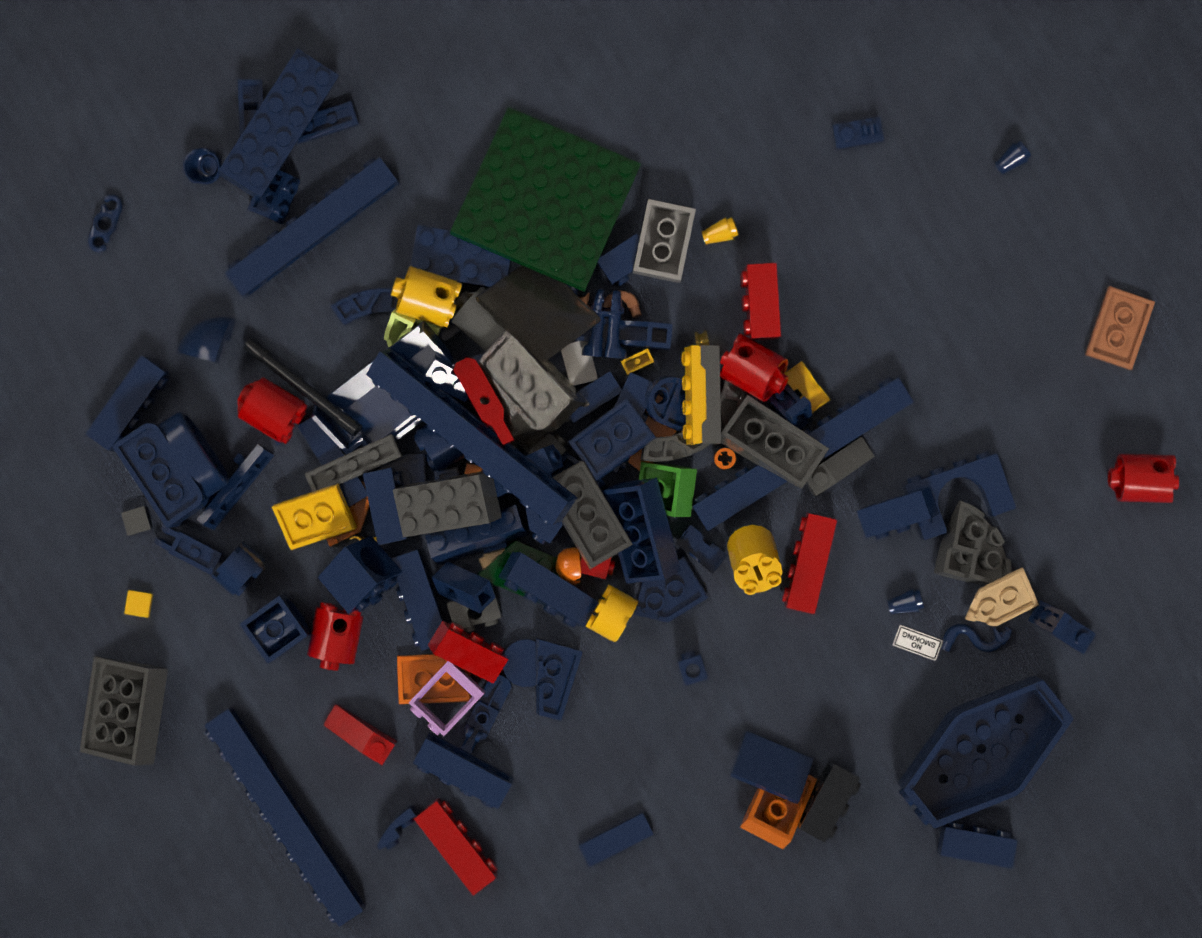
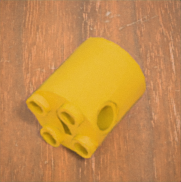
[391,266,462,328]
[727,525,782,595]

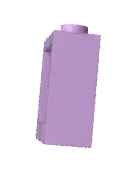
[409,661,485,736]

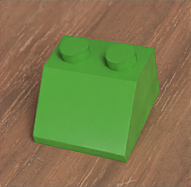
[639,462,697,517]

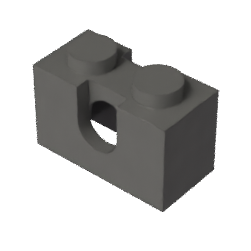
[447,589,503,632]

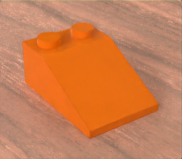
[740,775,817,849]

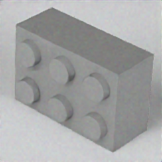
[633,199,696,283]

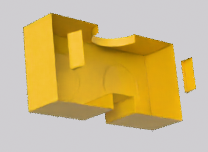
[785,361,830,413]

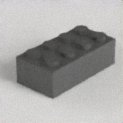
[393,471,502,537]

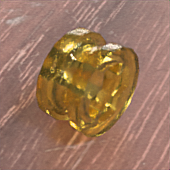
[694,330,709,346]

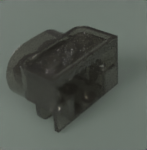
[479,330,590,448]

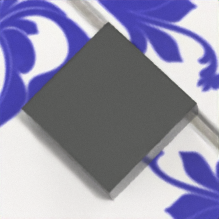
[121,506,152,536]

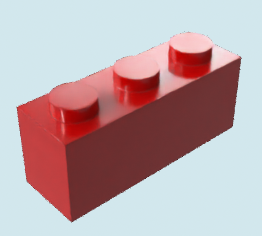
[428,621,509,684]

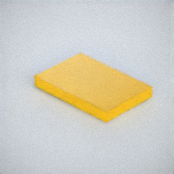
[272,484,357,550]

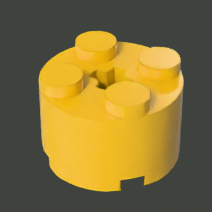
[585,584,638,642]

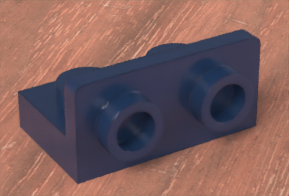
[247,171,300,224]

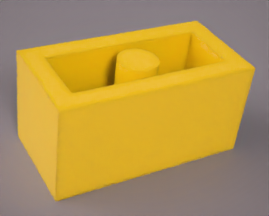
[621,348,654,375]

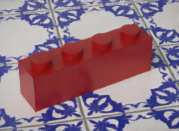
[782,513,837,615]
[414,798,498,896]

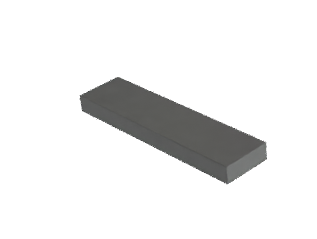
[304,434,403,492]

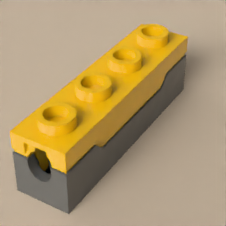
[681,345,721,445]

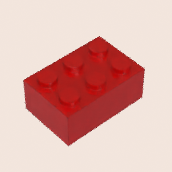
[740,263,781,341]

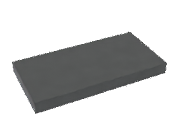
[552,460,633,569]

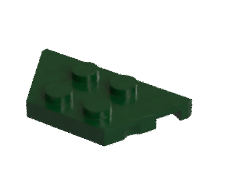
[477,541,559,605]

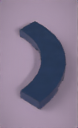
[330,288,462,342]

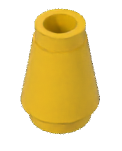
[701,217,739,245]

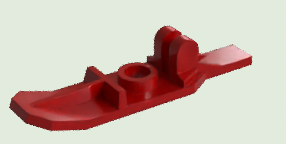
[453,358,514,446]

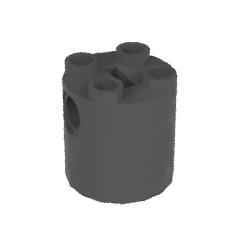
[452,286,523,358]

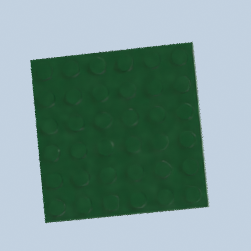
[450,107,641,292]

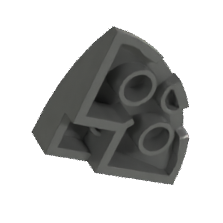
[934,501,1012,586]

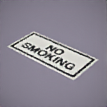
[893,625,943,661]

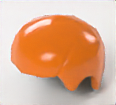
[556,547,581,585]

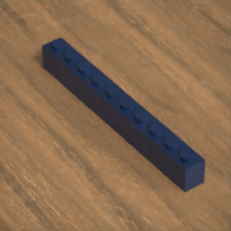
[366,348,577,525]
[692,377,914,531]
[204,706,366,927]

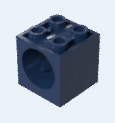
[318,536,402,614]
[239,593,312,664]

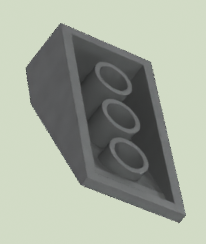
[721,395,829,489]

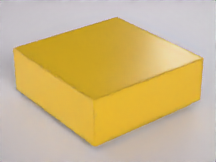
[124,590,153,618]

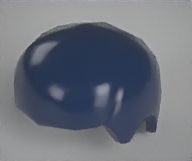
[183,148,222,185]

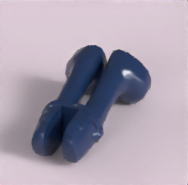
[581,289,627,359]

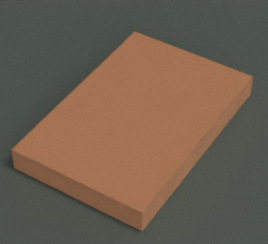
[1085,286,1155,370]

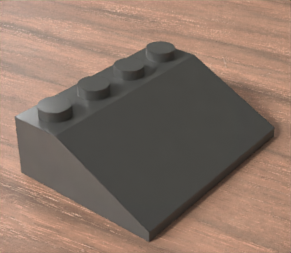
[80,657,168,766]

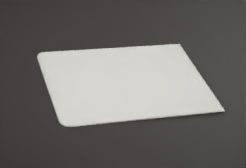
[560,341,598,386]

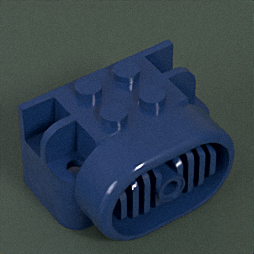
[112,412,229,528]

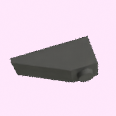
[806,436,875,496]

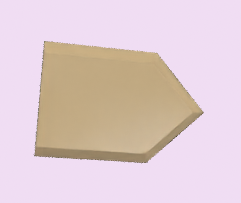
[965,567,1039,627]

